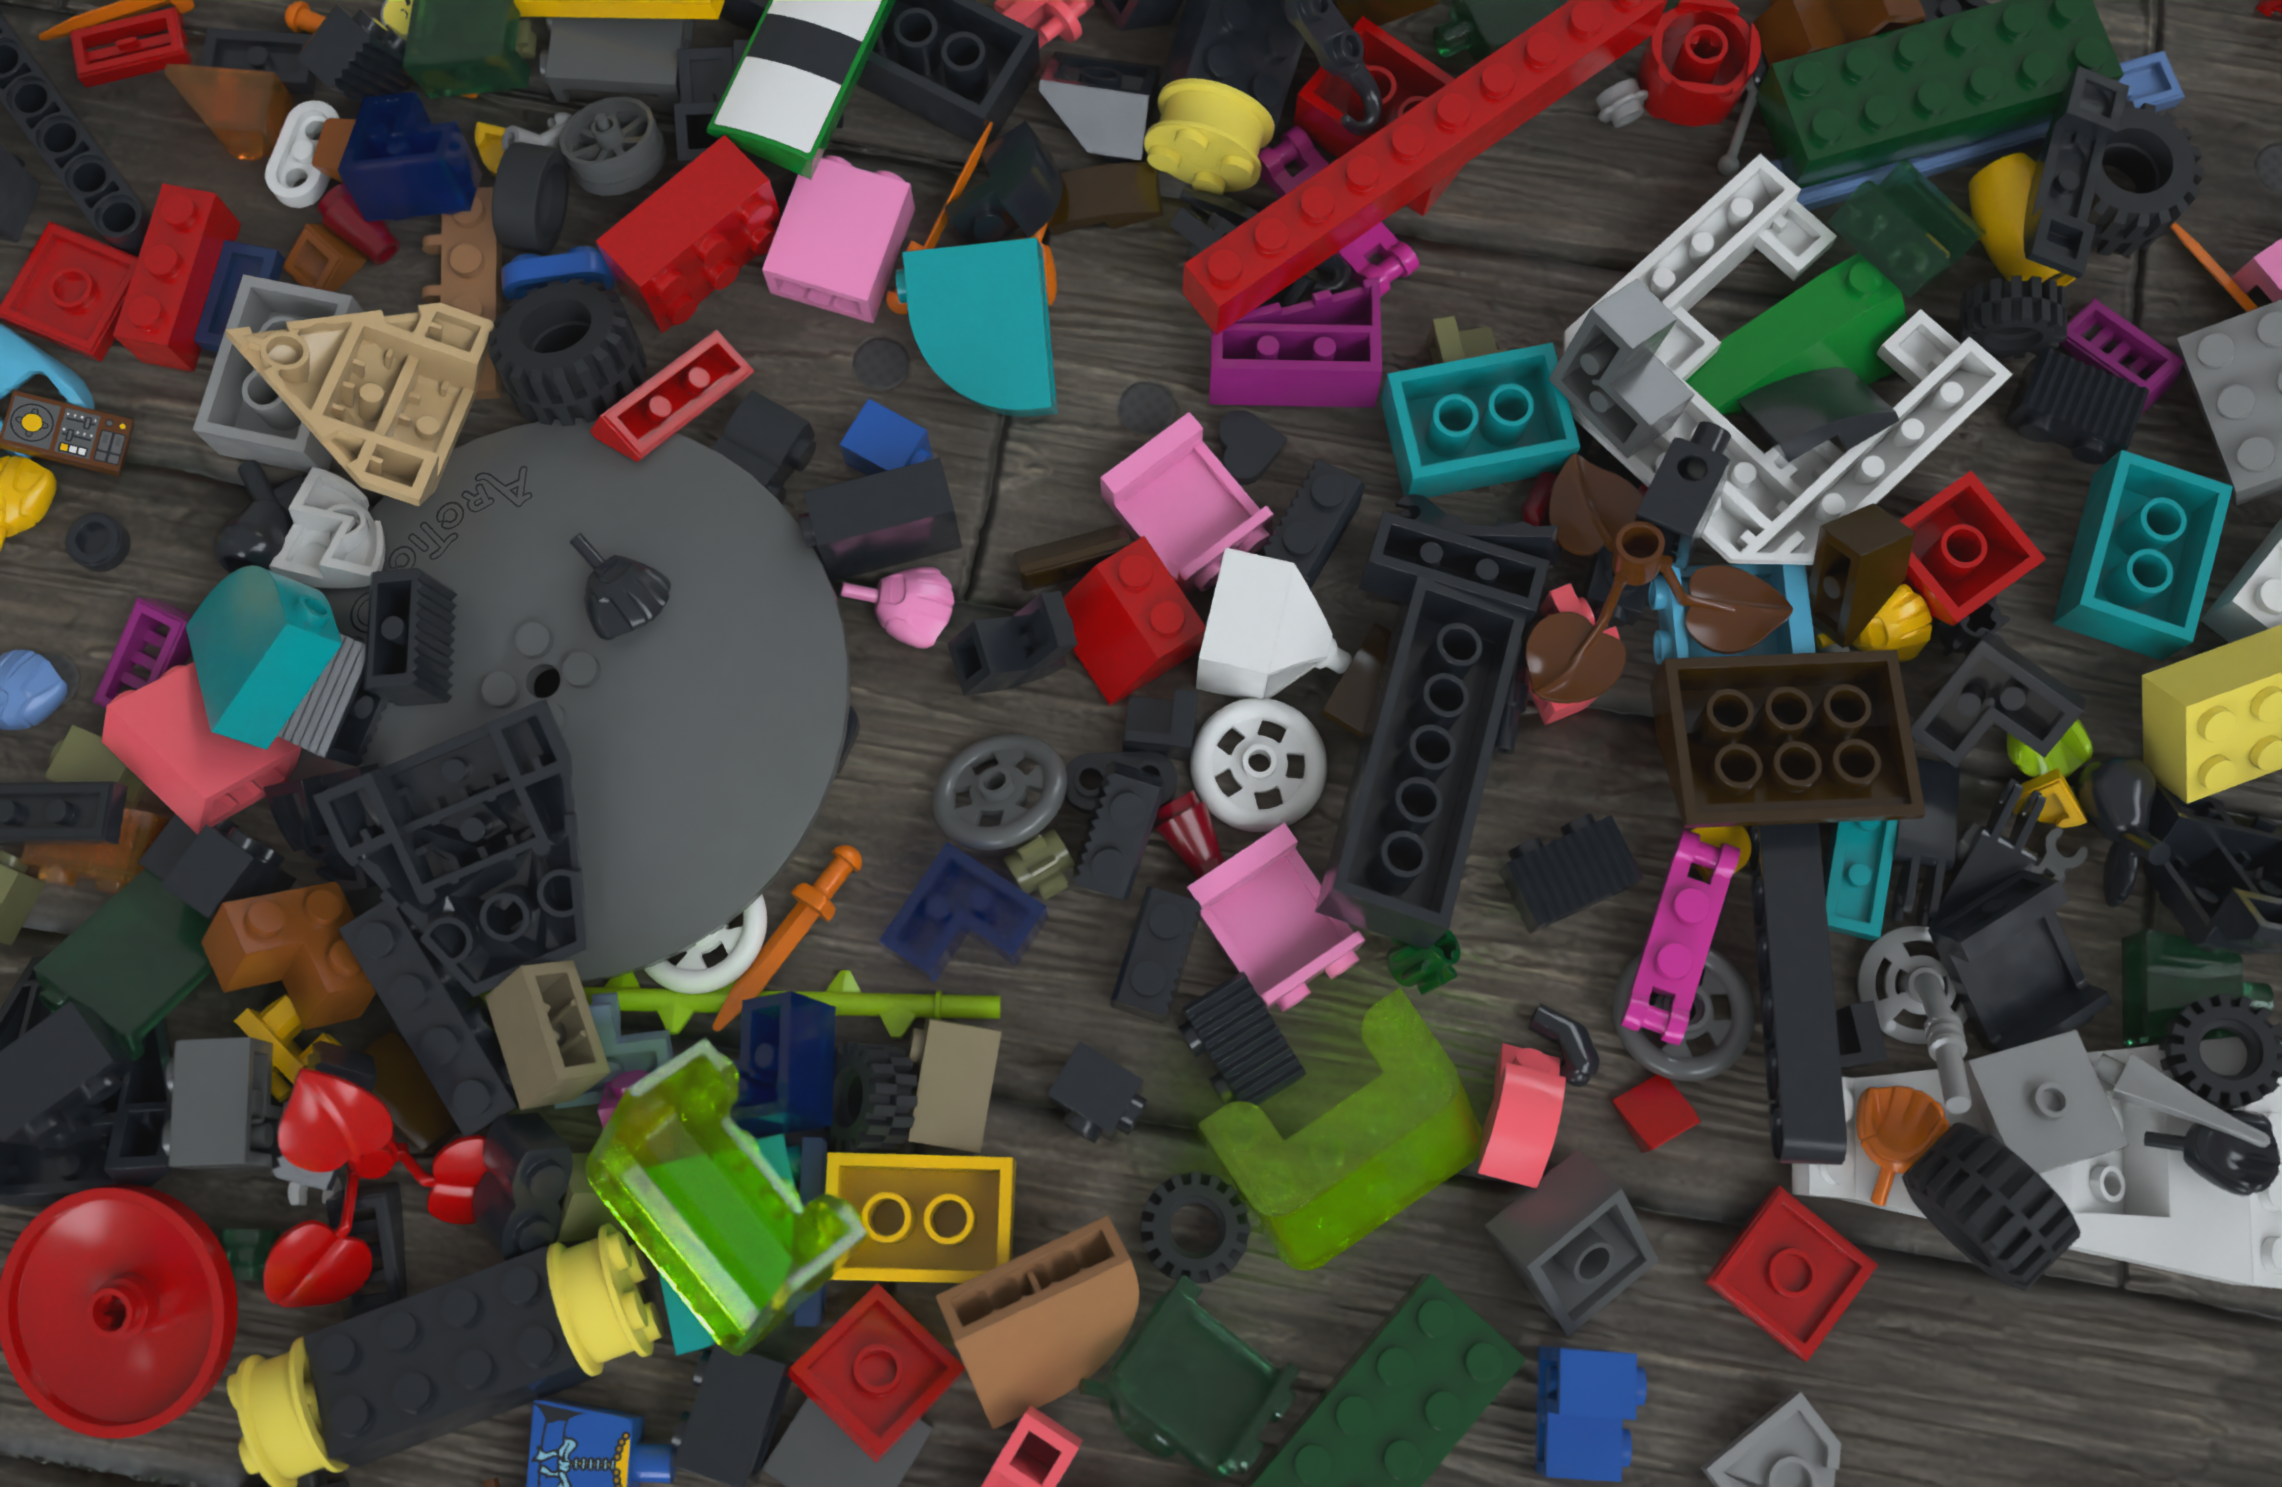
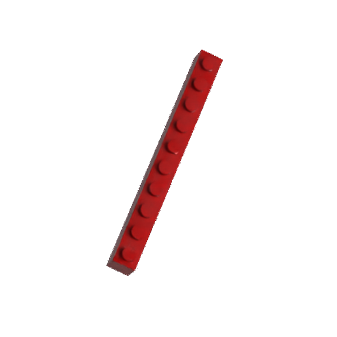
[1182,0,1668,335]

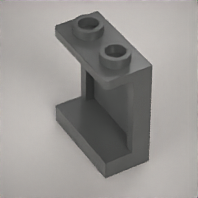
[540,17,697,111]

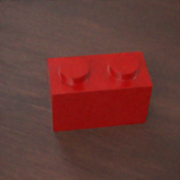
[1899,471,2046,626]
[1063,536,1206,706]

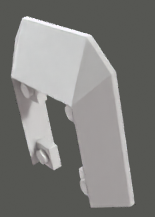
[1563,154,2012,565]

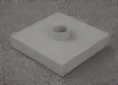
[1964,1030,2129,1174]

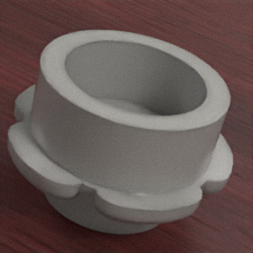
[1596,78,1649,128]

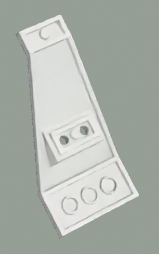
[1792,1037,2282,1289]

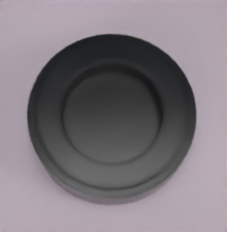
[65,512,131,572]

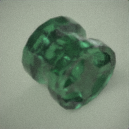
[218,1228,284,1281]

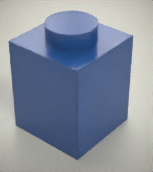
[839,398,933,476]

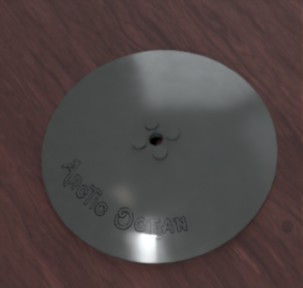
[289,418,850,983]

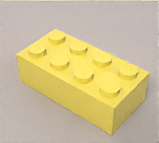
[2142,624,2282,804]

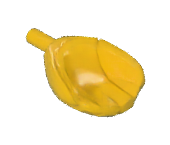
[0,455,57,552]
[1815,584,1933,662]

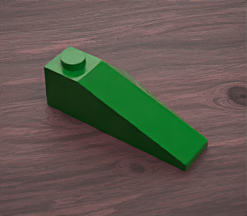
[1685,247,1907,417]

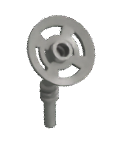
[1856,926,1972,1114]

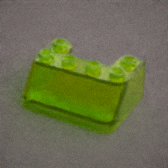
[1195,988,1483,1271]
[585,1038,869,1356]

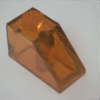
[164,64,294,161]

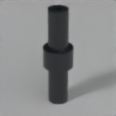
[1493,640,1529,754]

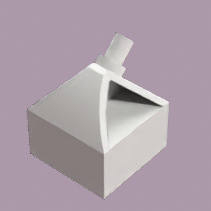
[1196,547,1352,699]

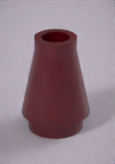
[317,182,401,265]
[1155,790,1225,881]

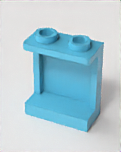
[1648,564,1816,665]

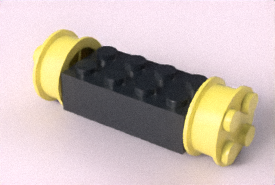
[1144,0,1305,195]
[227,1223,664,1487]

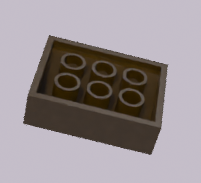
[1650,650,1926,828]

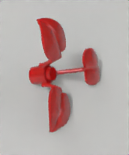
[263,1068,487,1308]

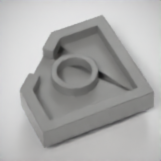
[1700,1391,1841,1487]

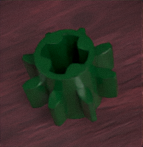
[1387,929,1461,995]

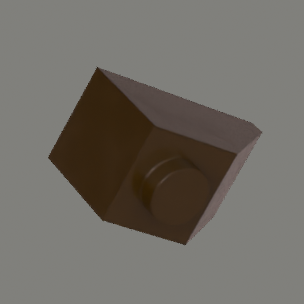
[1808,503,1915,648]

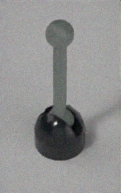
[1717,48,1770,176]

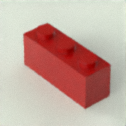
[113,183,241,372]

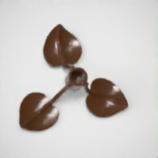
[1525,453,1793,704]

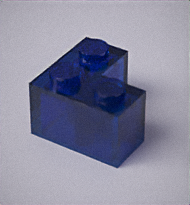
[337,92,482,222]
[879,842,1049,983]
[689,991,836,1141]

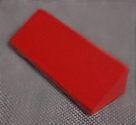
[590,330,755,463]

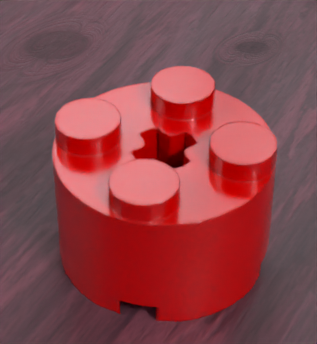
[1637,0,1761,127]

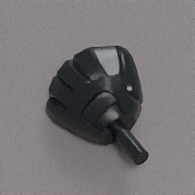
[569,533,671,641]
[2144,1110,2281,1196]

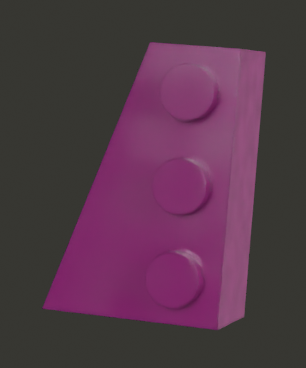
[1209,276,1382,408]

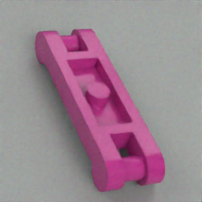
[1258,126,1420,297]
[1620,829,1740,1046]

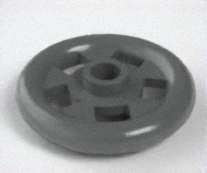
[932,733,1067,850]
[1612,947,1755,1081]

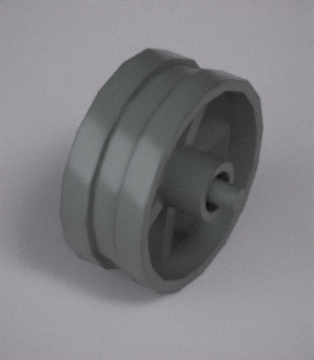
[559,96,668,196]

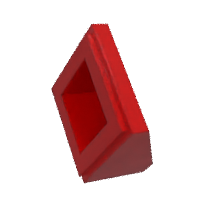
[1611,1074,1701,1153]

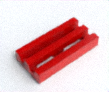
[69,7,192,88]

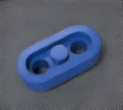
[501,246,614,301]

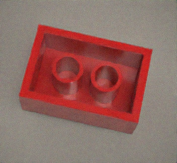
[1293,16,1467,217]
[595,135,782,334]

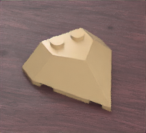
[226,302,495,506]

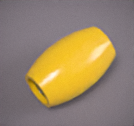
[1968,153,2077,287]

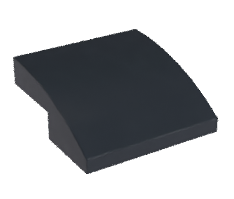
[1737,368,1900,463]

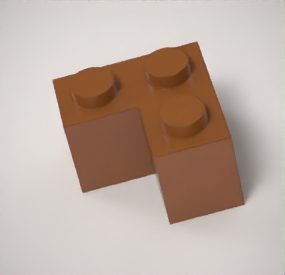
[201,881,376,1030]

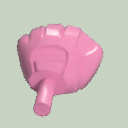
[840,567,955,649]

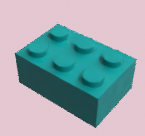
[1380,342,1580,498]
[2052,450,2233,661]

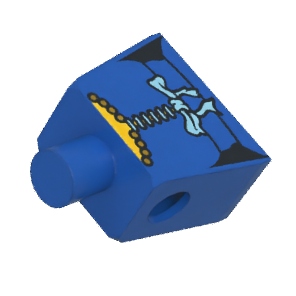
[526,1397,677,1487]

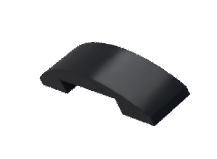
[2023,66,2129,279]

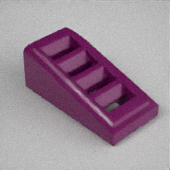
[2058,298,2184,415]
[92,598,193,708]

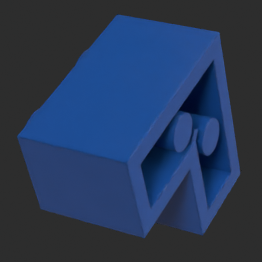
[1535,1346,1647,1482]

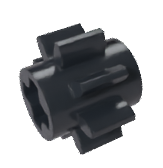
[1931,596,2010,656]

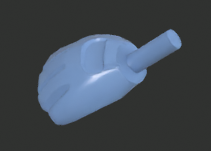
[0,649,67,730]

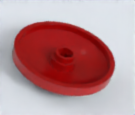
[0,1184,238,1439]

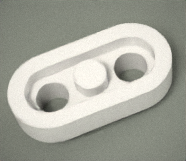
[265,100,340,208]

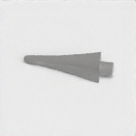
[2094,1052,2270,1147]

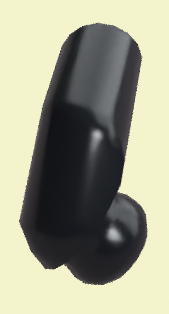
[1527,1003,1600,1087]

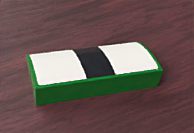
[707,0,896,180]

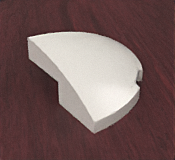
[269,467,386,588]

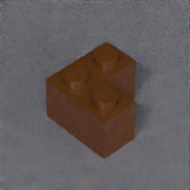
[1753,0,1926,67]

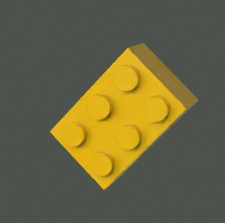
[820,1152,1016,1283]

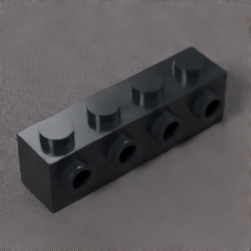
[338,901,520,1137]

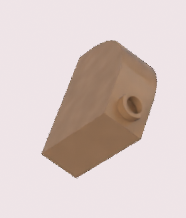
[935,1215,1139,1429]

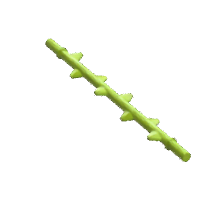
[479,970,1001,1039]

